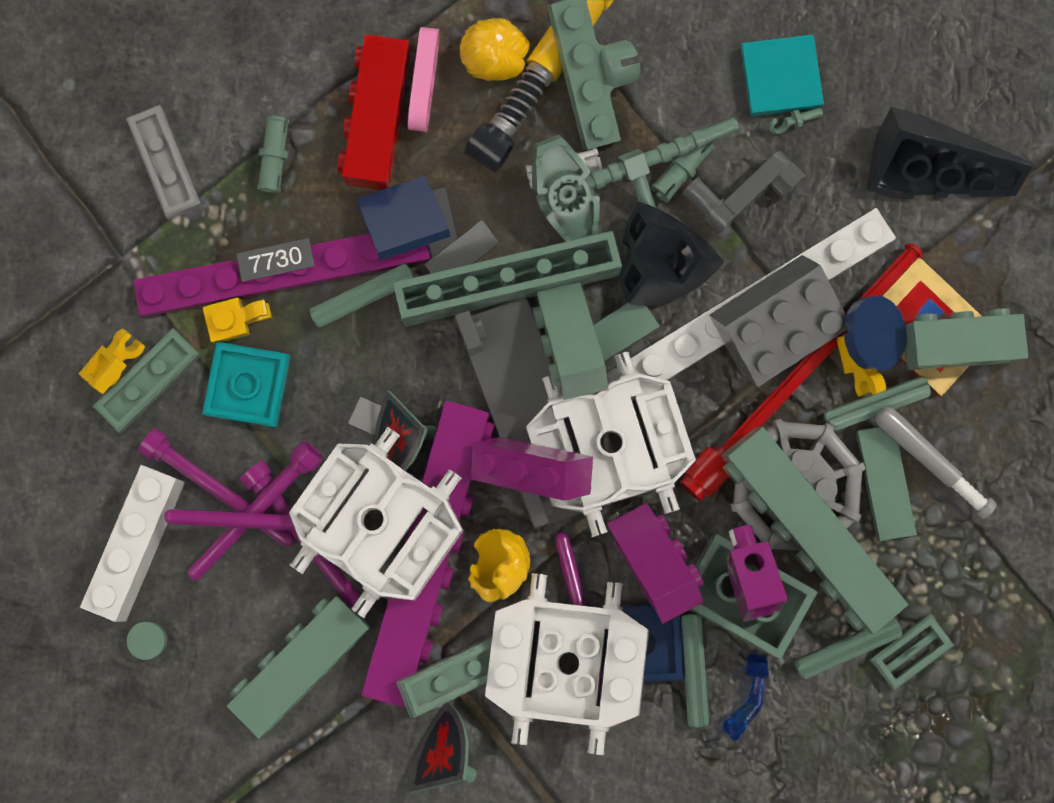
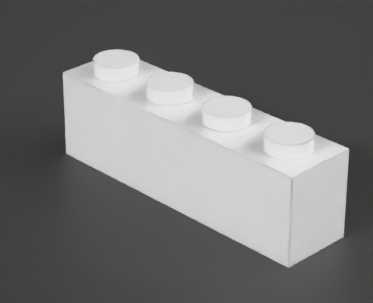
[80,465,185,622]

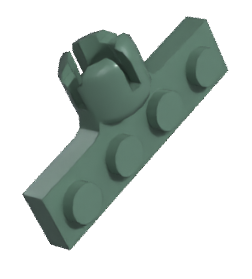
[547,0,641,150]

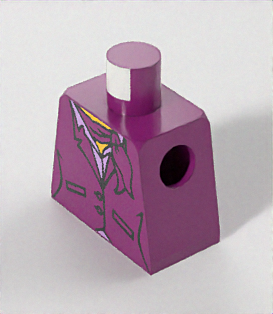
[726,525,788,622]

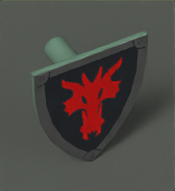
[374,391,437,471]
[409,702,477,794]

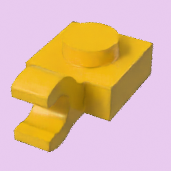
[203,298,272,344]
[78,328,145,394]
[836,335,886,396]

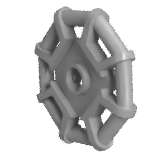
[730,419,865,551]

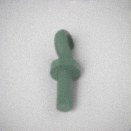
[768,108,823,135]

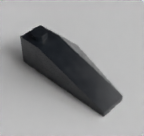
[867,107,1033,199]

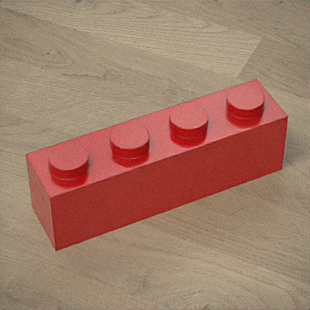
[337,34,411,190]

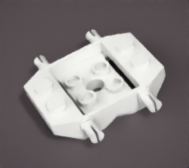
[526,352,696,537]
[289,427,463,618]
[485,573,649,755]

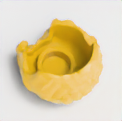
[460,18,530,81]
[468,529,530,602]

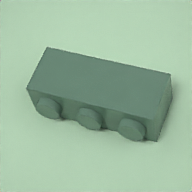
[532,281,609,400]
[905,309,1028,371]

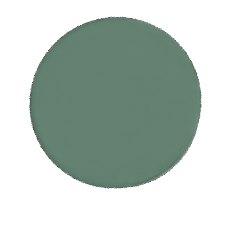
[127,622,167,660]

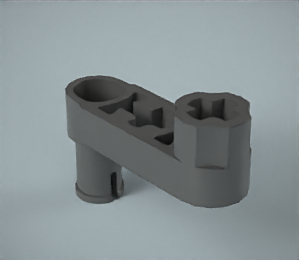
[682,150,806,235]

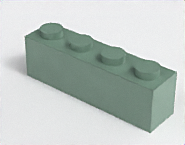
[227,596,372,739]

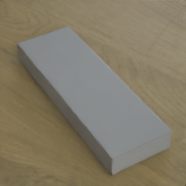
[126,105,202,220]

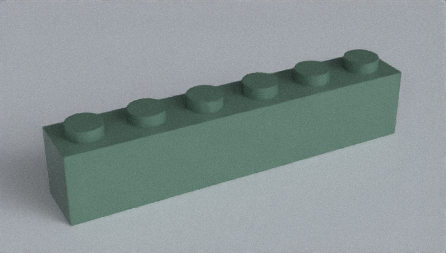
[393,231,622,327]
[721,427,909,634]

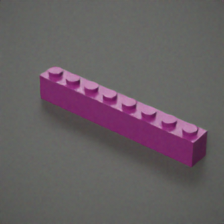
[361,401,494,708]

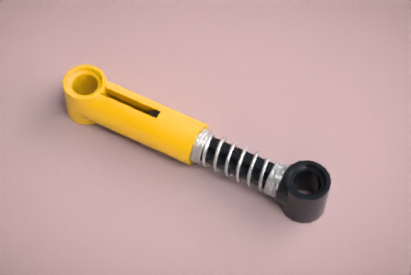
[464,0,614,173]

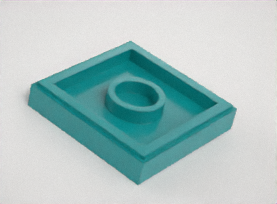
[740,35,824,117]
[202,342,291,428]

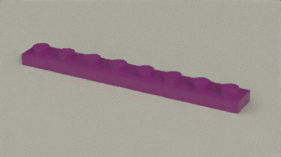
[133,234,431,318]

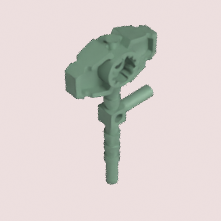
[532,117,739,242]

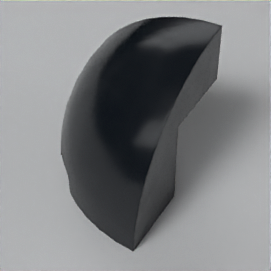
[620,202,724,306]

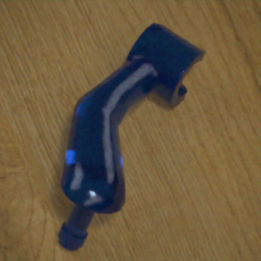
[723,654,769,741]

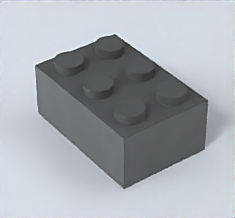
[709,255,848,387]

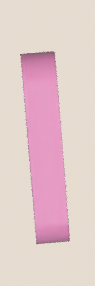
[408,27,440,132]

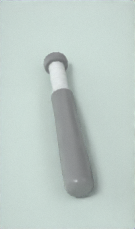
[875,406,997,519]

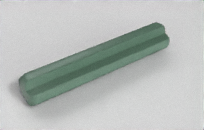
[310,264,414,327]
[824,376,931,432]
[681,614,709,728]
[795,618,903,679]

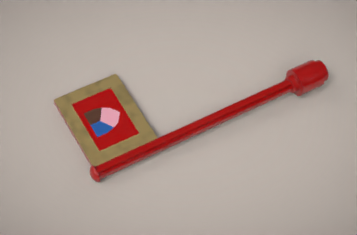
[679,243,982,502]

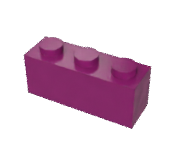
[471,437,593,501]
[607,503,704,624]

